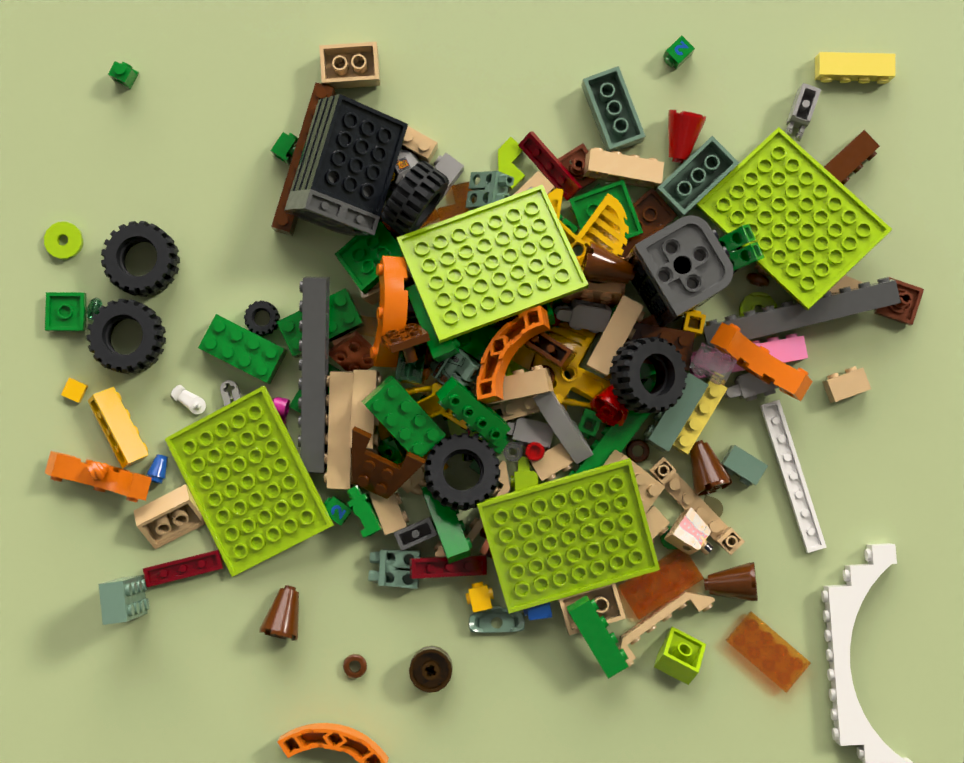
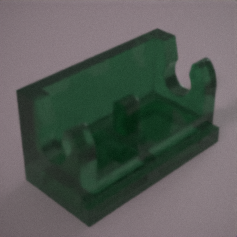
[395,344,427,384]

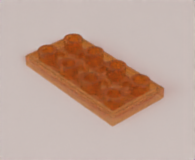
[618,549,704,620]
[725,611,811,693]

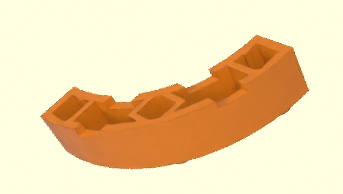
[370,256,408,367]
[476,305,550,404]
[710,322,813,401]
[45,451,152,502]
[277,723,389,763]

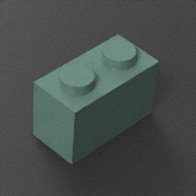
[721,445,768,486]

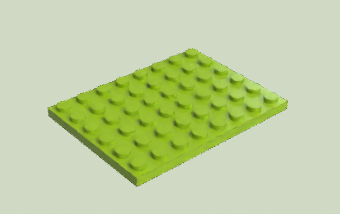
[696,127,892,311]
[396,185,589,343]
[165,386,334,577]
[477,458,660,614]

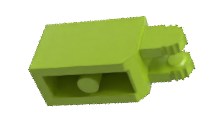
[510,456,538,491]

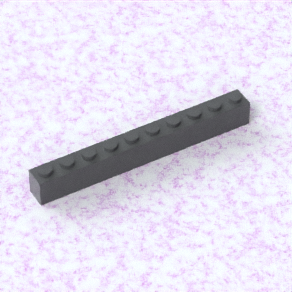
[298,276,330,473]
[703,277,901,349]

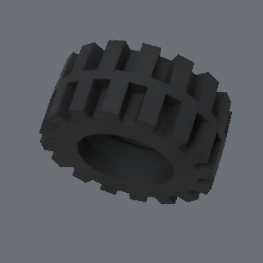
[244,300,280,336]

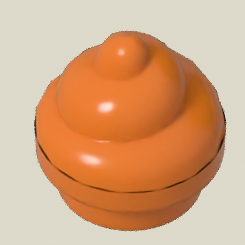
[87,462,109,481]

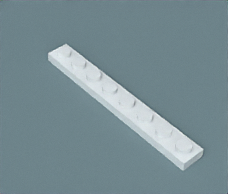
[760,400,826,553]

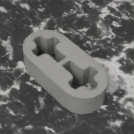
[220,380,241,406]

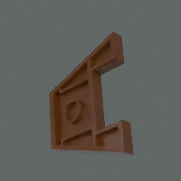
[352,426,426,499]

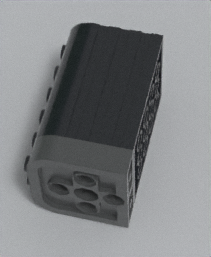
[284,94,408,236]
[625,215,733,327]

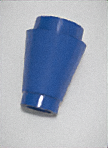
[146,454,168,484]

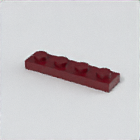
[518,131,582,201]
[143,550,224,587]
[410,555,487,579]

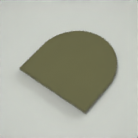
[704,495,723,518]

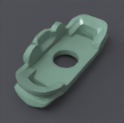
[469,606,525,633]

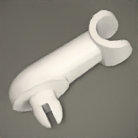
[171,385,206,414]

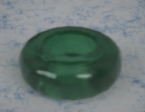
[87,297,102,321]

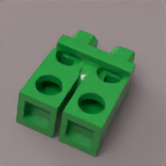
[718,224,764,271]
[347,486,383,538]

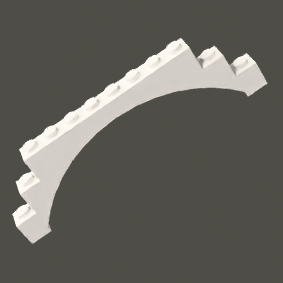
[821,543,913,763]

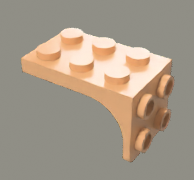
[561,257,626,307]

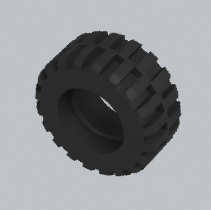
[381,161,449,236]
[101,221,180,297]
[86,299,166,374]
[609,337,687,413]
[424,433,500,511]

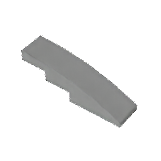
[533,392,594,464]

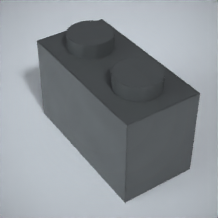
[394,517,438,551]

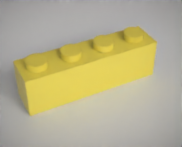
[815,52,895,84]
[672,378,728,455]

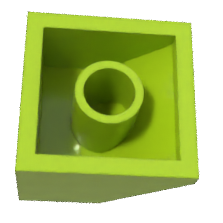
[654,626,706,685]

